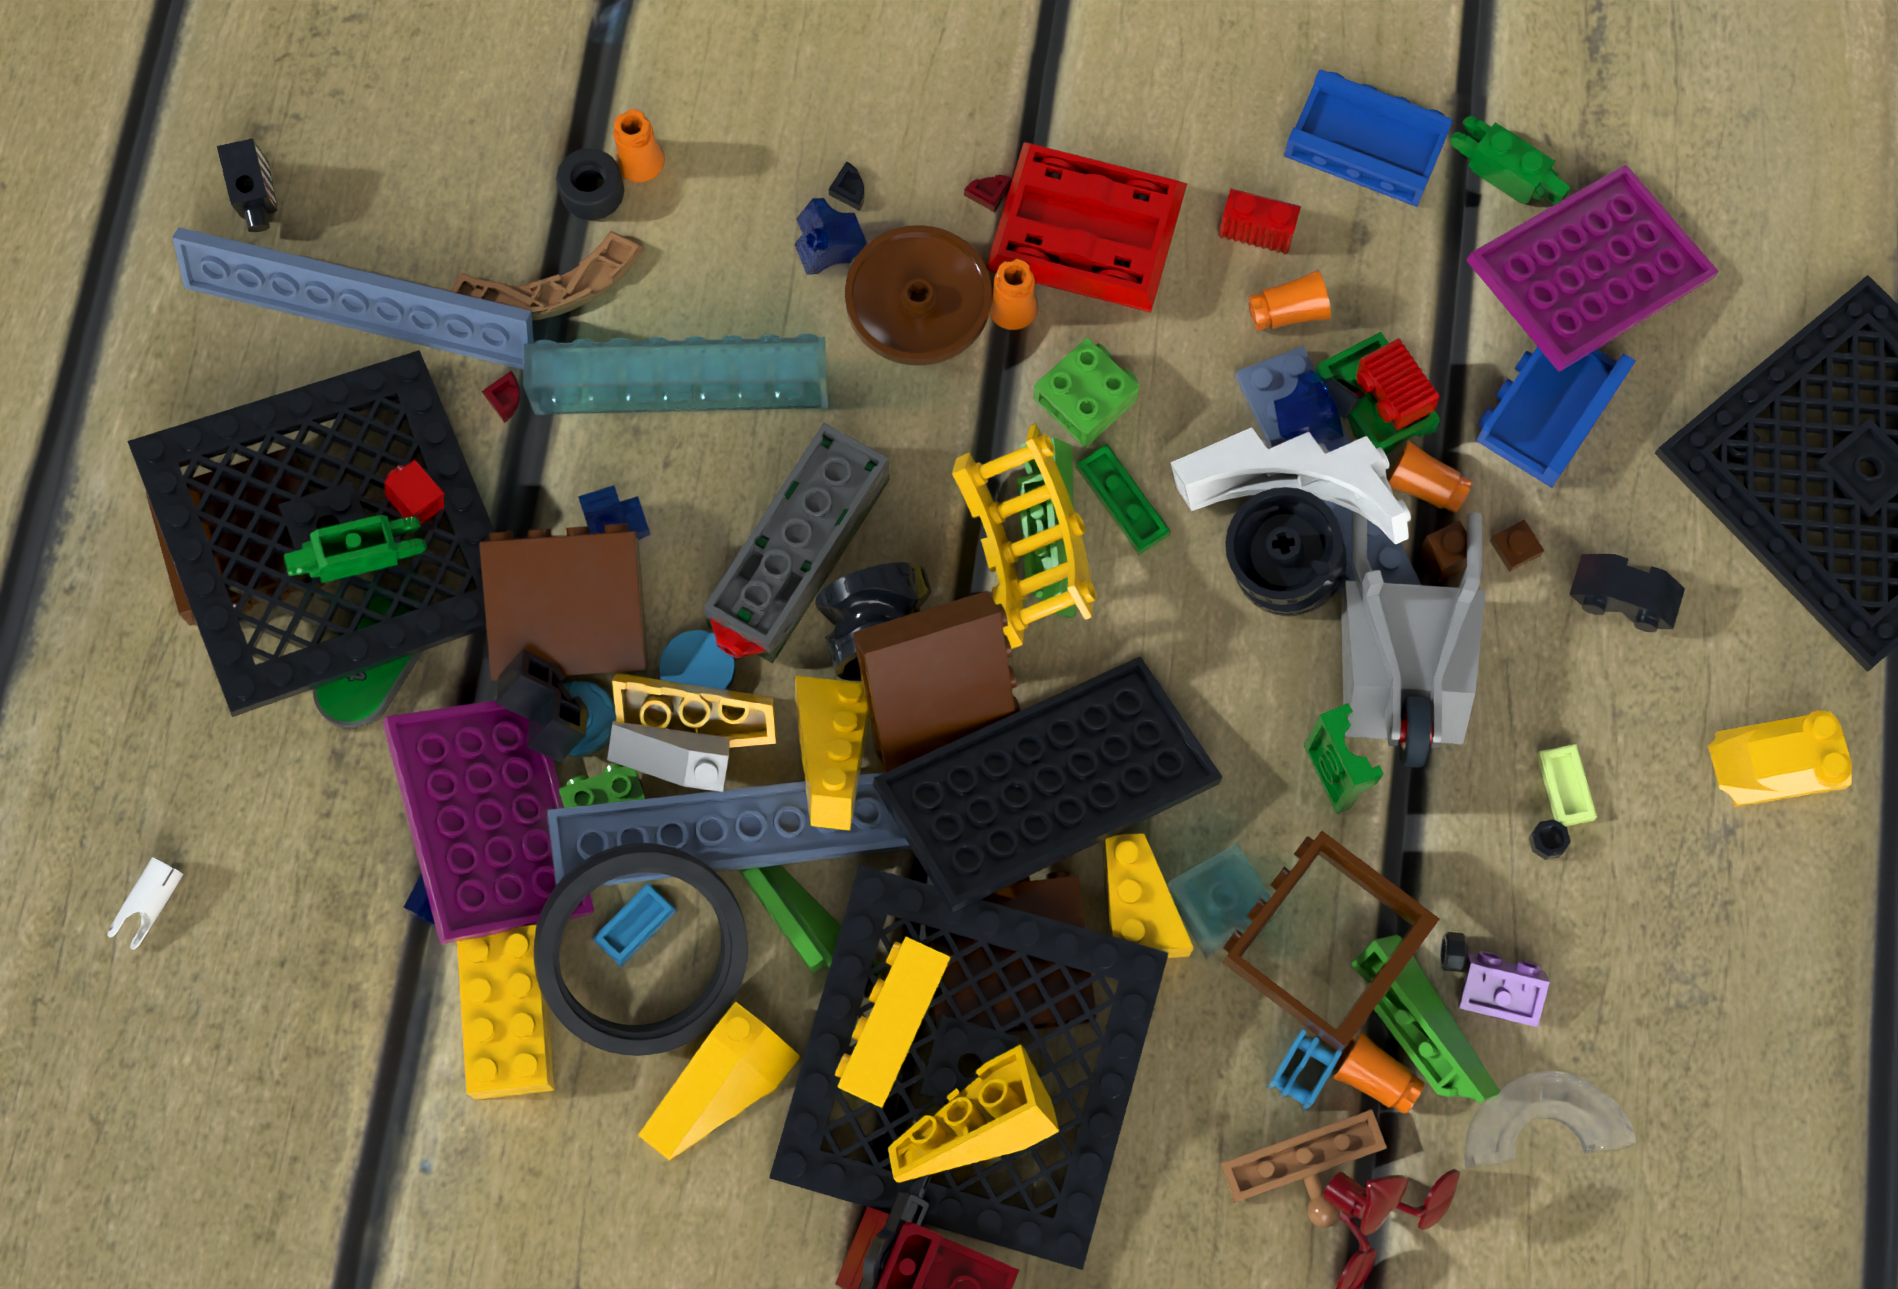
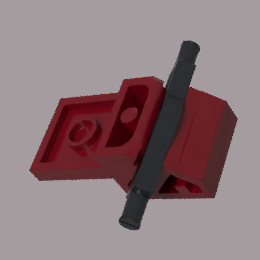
[835,1175,1019,1289]

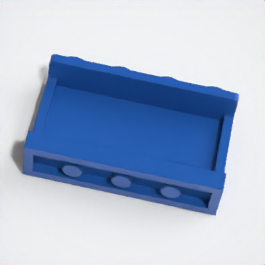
[1284,70,1453,207]
[1476,341,1636,488]

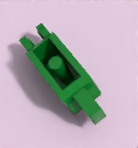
[1449,115,1571,205]
[284,515,427,583]

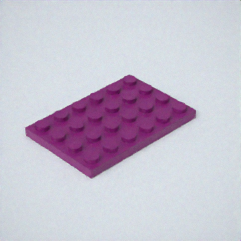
[1466,165,1719,372]
[382,700,595,945]

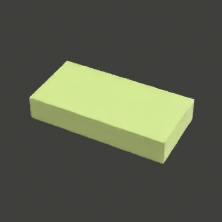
[1536,744,1597,826]

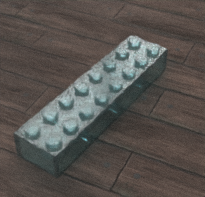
[523,334,829,415]

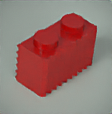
[1219,188,1301,255]
[1356,338,1439,430]

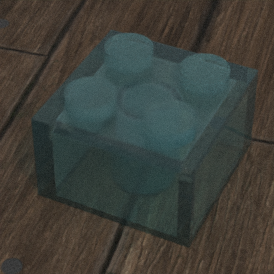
[1167,843,1279,958]

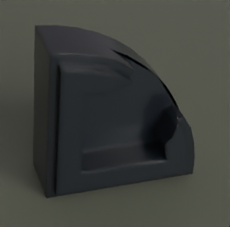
[828,162,865,211]

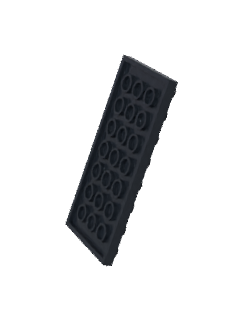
[873,656,1222,913]

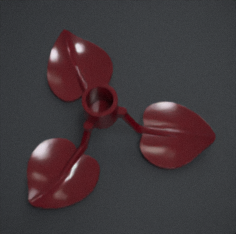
[1323,1169,1460,1289]

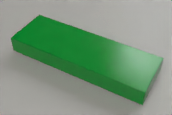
[1076,444,1171,555]

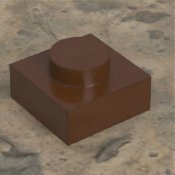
[1490,519,1544,572]

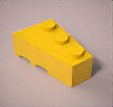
[1102,833,1194,958]

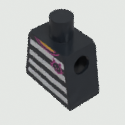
[217,138,277,232]

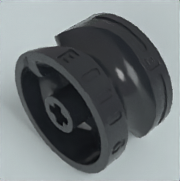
[1225,487,1347,616]
[815,562,932,681]

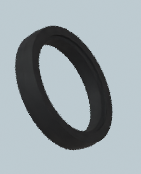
[534,843,748,1056]

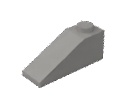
[607,721,730,792]

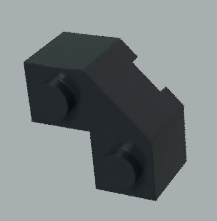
[1569,554,1685,632]
[496,649,588,762]

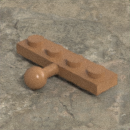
[1219,1110,1387,1228]

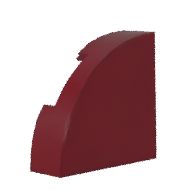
[964,175,1012,212]
[481,371,520,423]

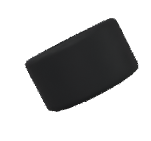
[556,148,625,220]

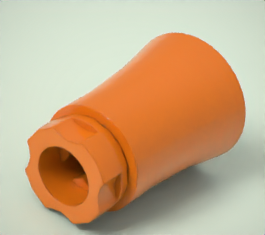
[613,109,665,182]
[989,259,1038,330]
[1248,270,1331,331]
[1387,440,1473,513]
[1330,1030,1425,1114]

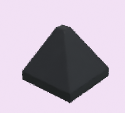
[1324,375,1367,419]

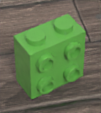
[1033,337,1140,448]
[559,763,647,808]

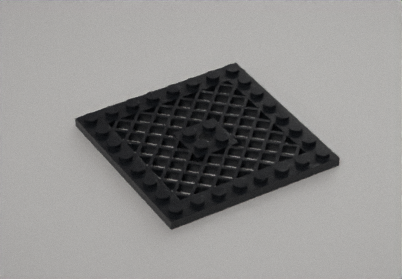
[1655,275,1898,672]
[128,350,495,717]
[769,865,1169,1270]

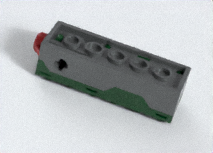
[703,422,890,664]

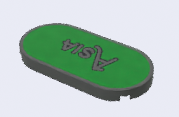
[313,589,424,729]

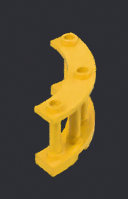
[952,424,1097,649]

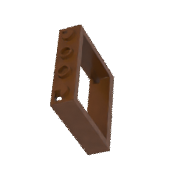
[1222,831,1440,1052]

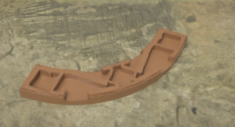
[450,230,643,321]

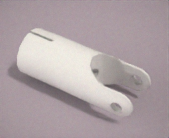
[107,857,184,950]

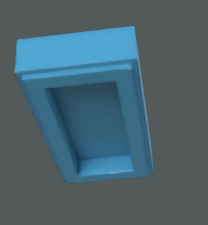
[592,882,677,968]

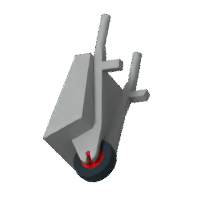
[1341,511,1486,767]

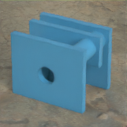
[1267,1029,1342,1111]

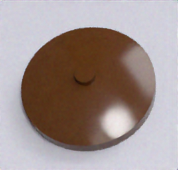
[845,225,992,365]

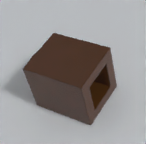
[1419,520,1467,583]

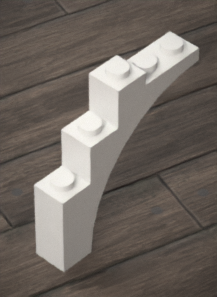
[1171,427,1411,544]

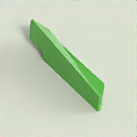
[1017,438,1076,618]
[738,865,883,983]
[1350,935,1500,1103]

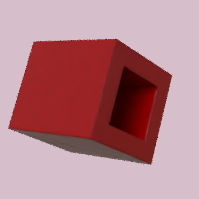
[384,460,444,524]

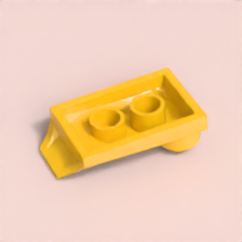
[1708,710,1852,807]

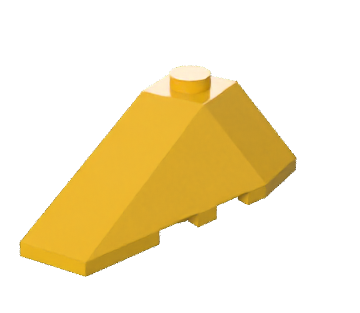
[638,1001,801,1161]
[888,1045,1060,1183]

